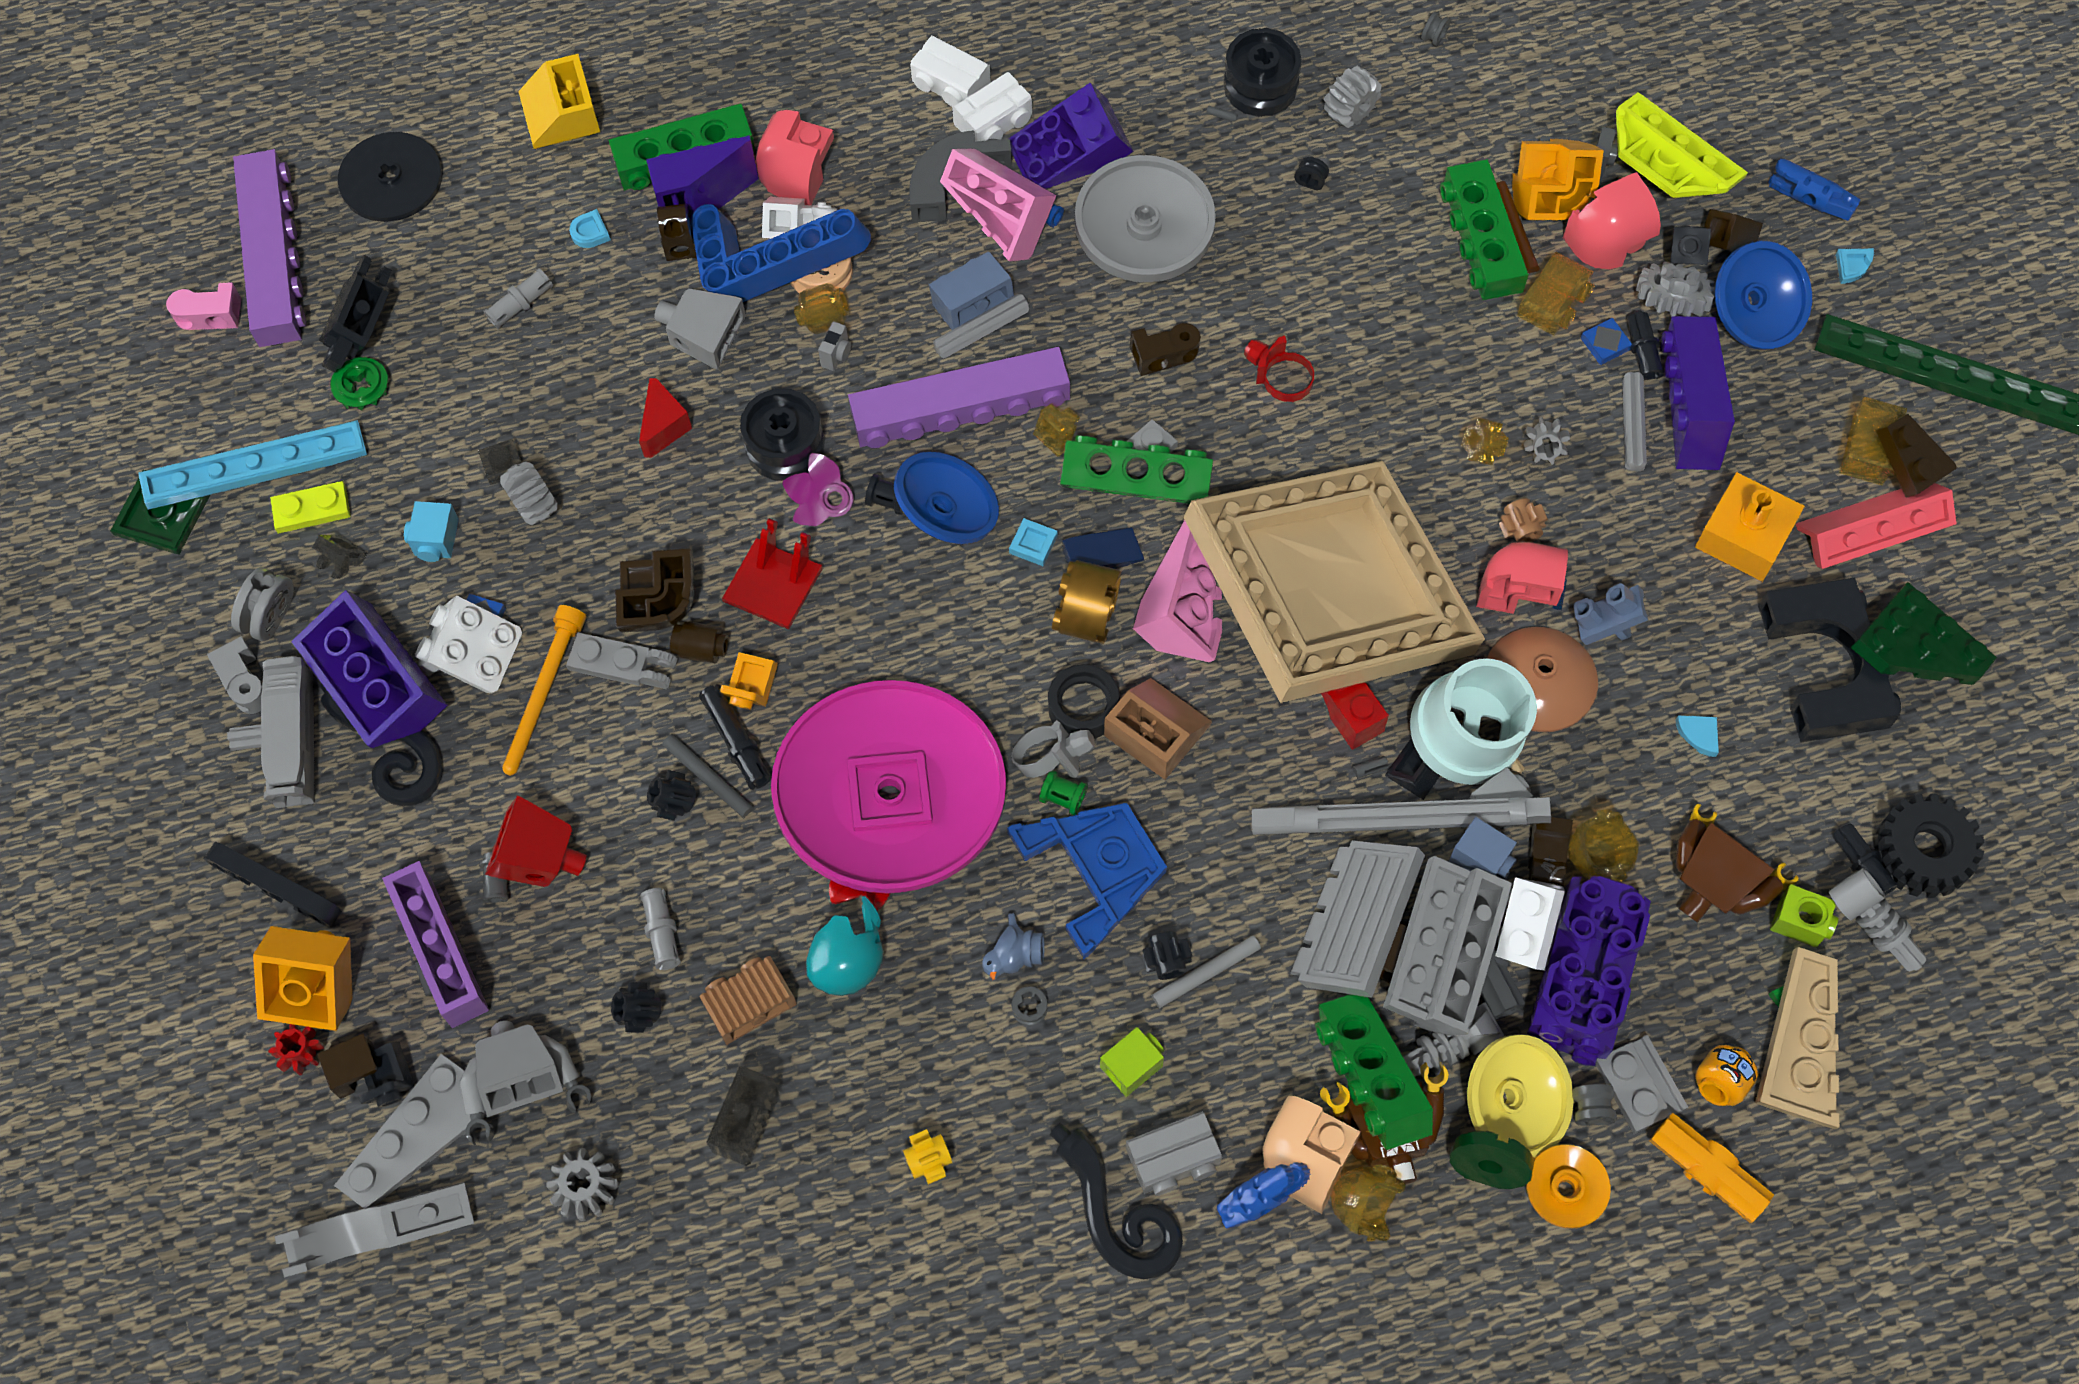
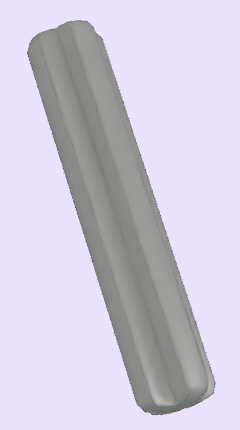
[933,294,1029,358]
[1622,372,1647,472]

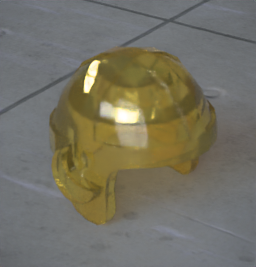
[1568,809,1639,882]
[1331,1165,1406,1242]

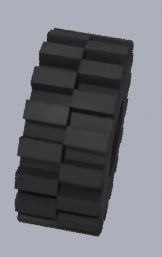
[1873,794,1984,898]

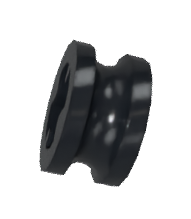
[1294,157,1329,191]

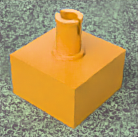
[1695,472,1805,582]
[253,926,353,1031]

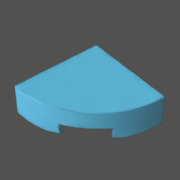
[1836,248,1874,284]
[1676,715,1719,757]

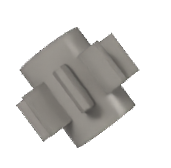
[1523,417,1570,465]

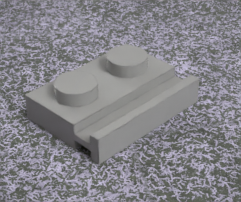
[1596,1035,1688,1134]

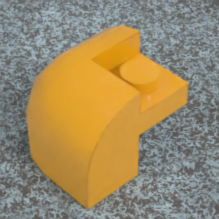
[1512,139,1604,220]

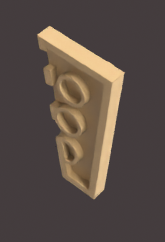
[1755,947,1839,1129]

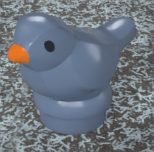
[982,913,1045,980]

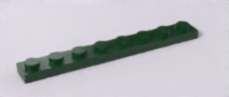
[1814,314,2079,435]

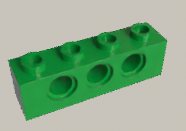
[608,103,756,191]
[1440,159,1529,301]
[1060,435,1213,504]
[1315,994,1433,1150]

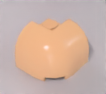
[1262,1095,1361,1214]

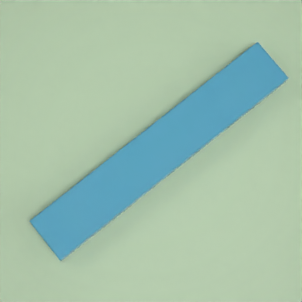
[138,420,367,510]

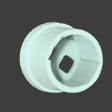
[1410,659,1537,785]

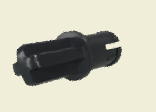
[1627,310,1664,380]
[1833,824,1898,895]

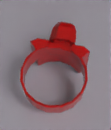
[1244,335,1314,402]

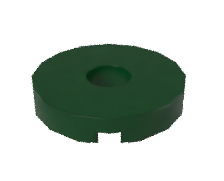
[1449,1131,1535,1189]

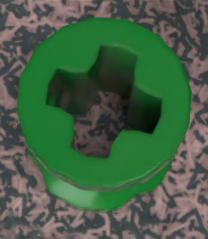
[1039,770,1088,816]

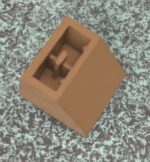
[1104,678,1212,780]

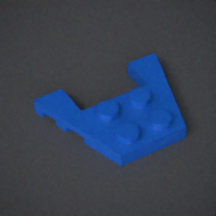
[1007,803,1167,959]

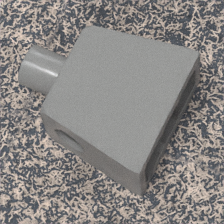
[654,289,746,370]

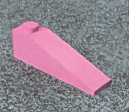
[1133,520,1222,662]

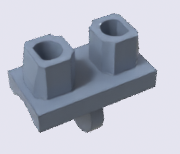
[1574,583,1648,645]

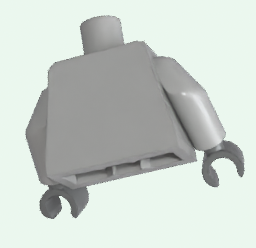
[460,1021,591,1145]

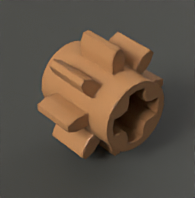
[1499,498,1548,542]

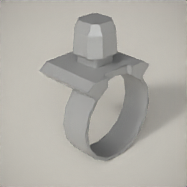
[1011,720,1095,778]

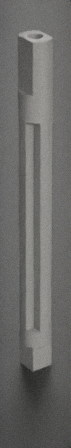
[1252,797,1551,835]

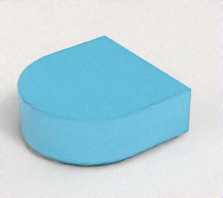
[569,209,611,248]

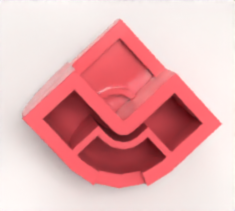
[755,110,834,205]
[1563,172,1661,269]
[1476,542,1568,614]

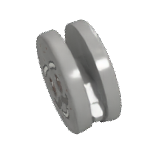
[231,567,294,642]

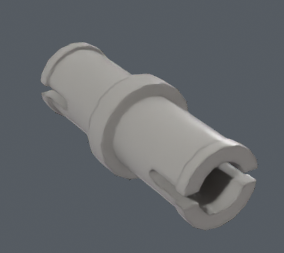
[483,268,553,329]
[640,888,681,970]

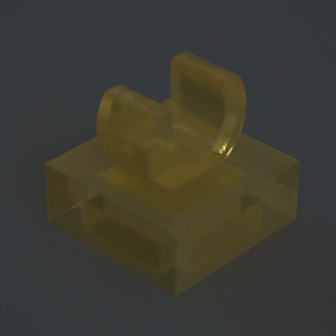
[1033,404,1080,457]

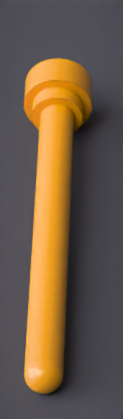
[502,605,587,776]

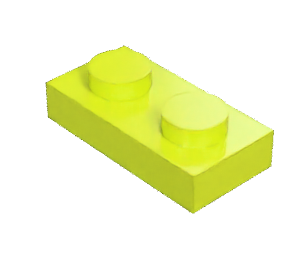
[270,481,351,534]

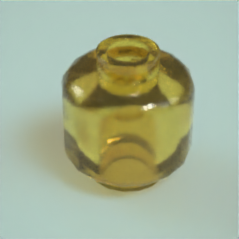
[794,283,849,334]

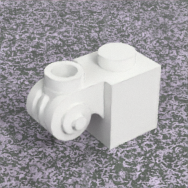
[762,196,837,239]

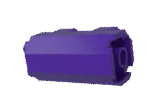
[1527,876,1651,1066]

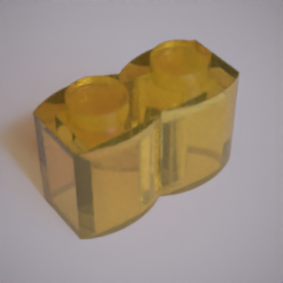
[1517,252,1595,336]

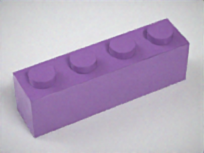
[382,861,489,1028]

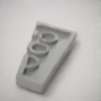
[334,1054,487,1208]

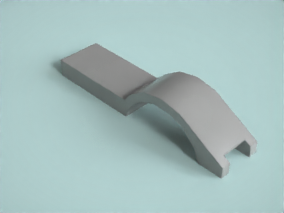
[274,1182,474,1278]

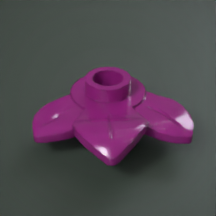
[782,453,854,526]

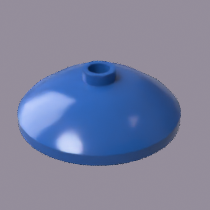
[1715,241,1812,350]
[894,452,999,544]

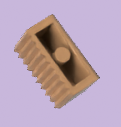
[700,956,797,1045]

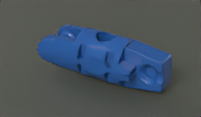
[1768,158,1860,221]
[1217,1162,1311,1229]

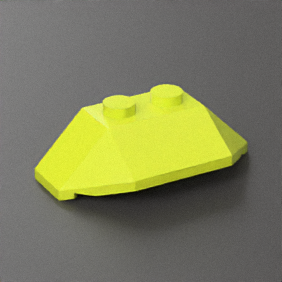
[1616,92,1748,198]

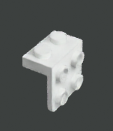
[415,595,522,693]
[1495,877,1565,970]

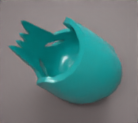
[806,896,884,996]

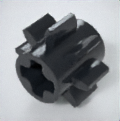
[647,770,696,821]
[1142,931,1193,980]
[611,982,661,1033]

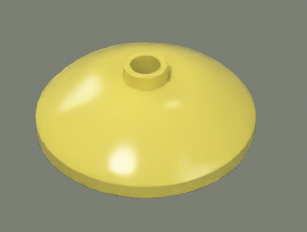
[1467,1035,1574,1159]

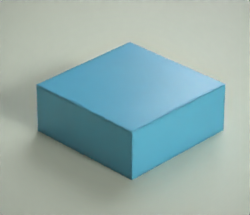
[1009,518,1058,566]

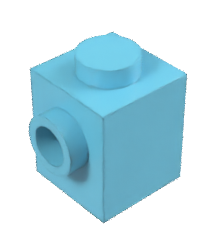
[404,501,459,562]

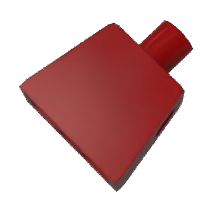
[485,796,587,887]

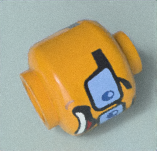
[1695,1045,1758,1106]

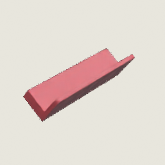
[1796,483,1957,569]

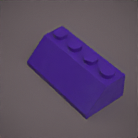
[291,590,448,748]

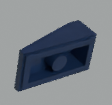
[1062,528,1144,569]

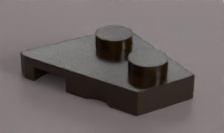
[1876,414,1957,498]

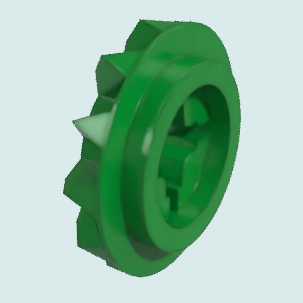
[330,357,390,411]

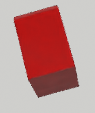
[639,378,692,458]

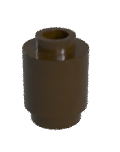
[670,622,729,664]

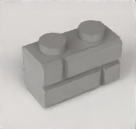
[1126,1111,1222,1196]

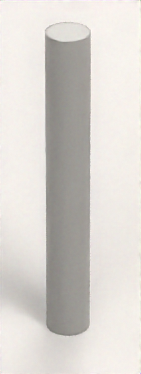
[1151,935,1261,1009]

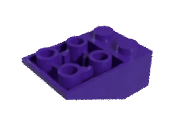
[1008,83,1134,189]
[646,135,759,220]

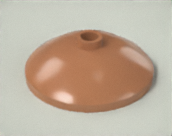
[1487,627,1598,732]

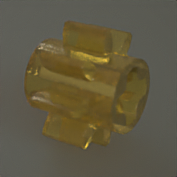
[1461,418,1509,465]

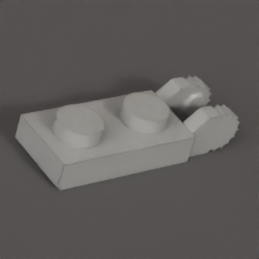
[566,633,678,689]

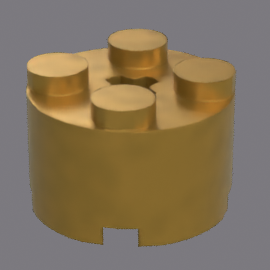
[1052,560,1121,644]

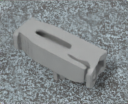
[227,656,315,808]

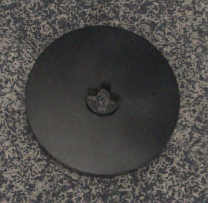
[338,132,442,222]

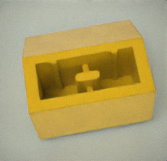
[518,54,600,149]

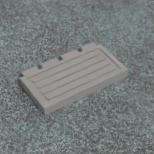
[1291,840,1425,998]

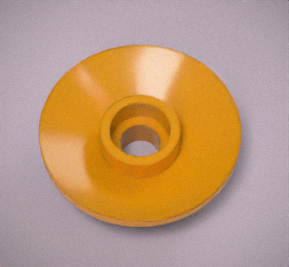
[1526,1145,1611,1229]

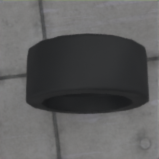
[1048,664,1120,739]

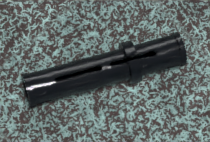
[699,684,772,790]

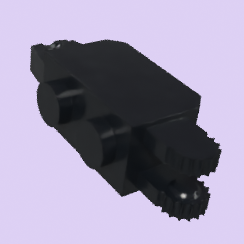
[319,255,392,373]

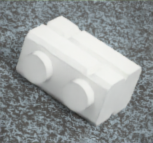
[910,35,991,107]
[952,72,1032,142]

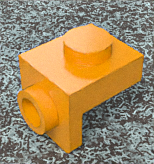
[720,652,778,710]

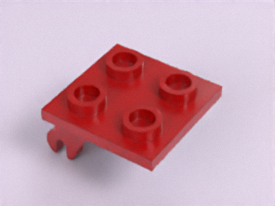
[722,518,823,629]

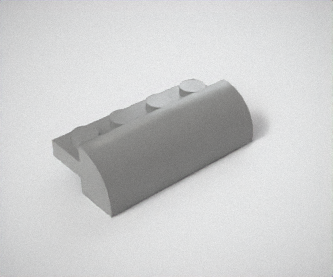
[1383,856,1513,1036]

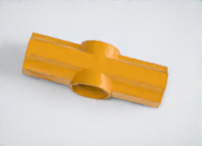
[1649,1113,1774,1223]

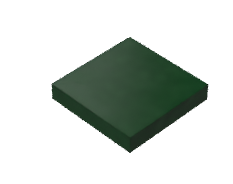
[110,470,210,555]

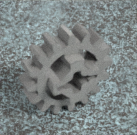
[1636,262,1715,317]

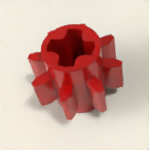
[268,1024,324,1075]

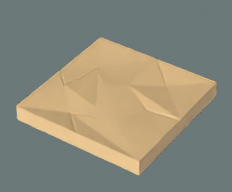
[1183,461,1485,703]

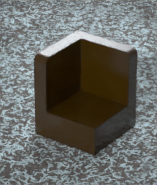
[1704,209,1763,252]
[317,1033,378,1099]

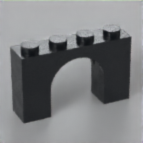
[1758,577,1901,743]

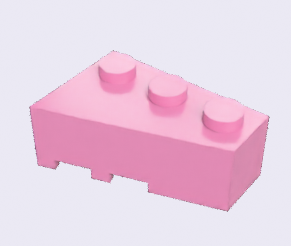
[940,149,1056,262]

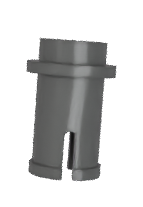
[479,852,508,903]

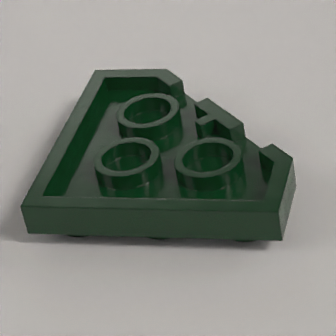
[1851,582,1997,685]

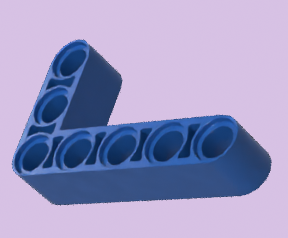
[691,204,871,302]

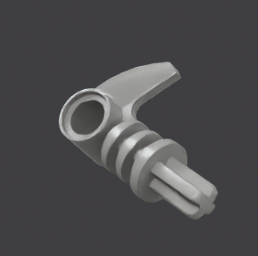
[1829,868,1926,972]
[1403,1002,1504,1077]

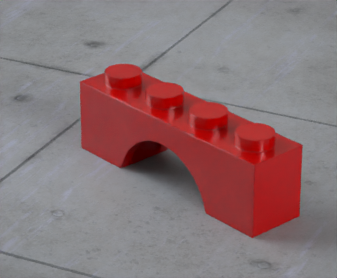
[1321,682,1389,750]

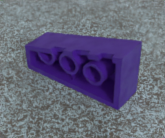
[1661,316,1735,470]

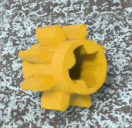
[903,1129,953,1184]

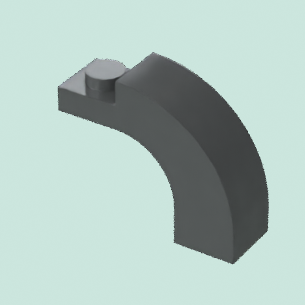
[909,130,1012,223]

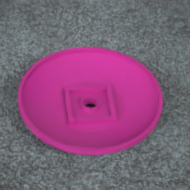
[771,680,1006,893]

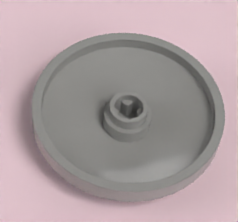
[1075,155,1216,282]

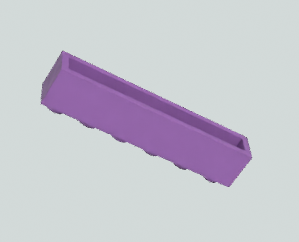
[233,149,306,347]
[848,347,1070,448]

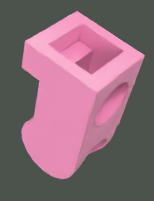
[166,283,241,330]

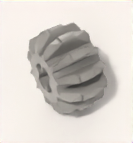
[1324,65,1382,128]
[500,461,557,525]
[546,1148,619,1221]

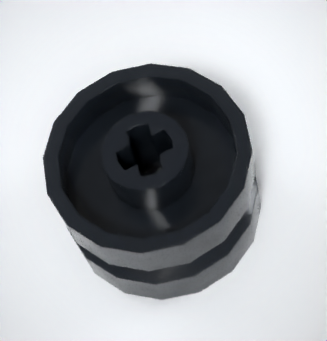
[1224,28,1302,117]
[740,388,825,481]

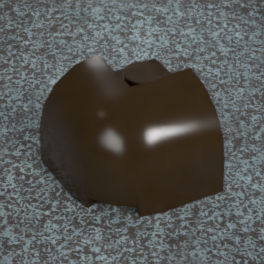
[615,549,694,633]

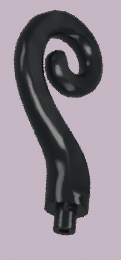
[320,683,443,806]
[1050,1123,1183,1280]

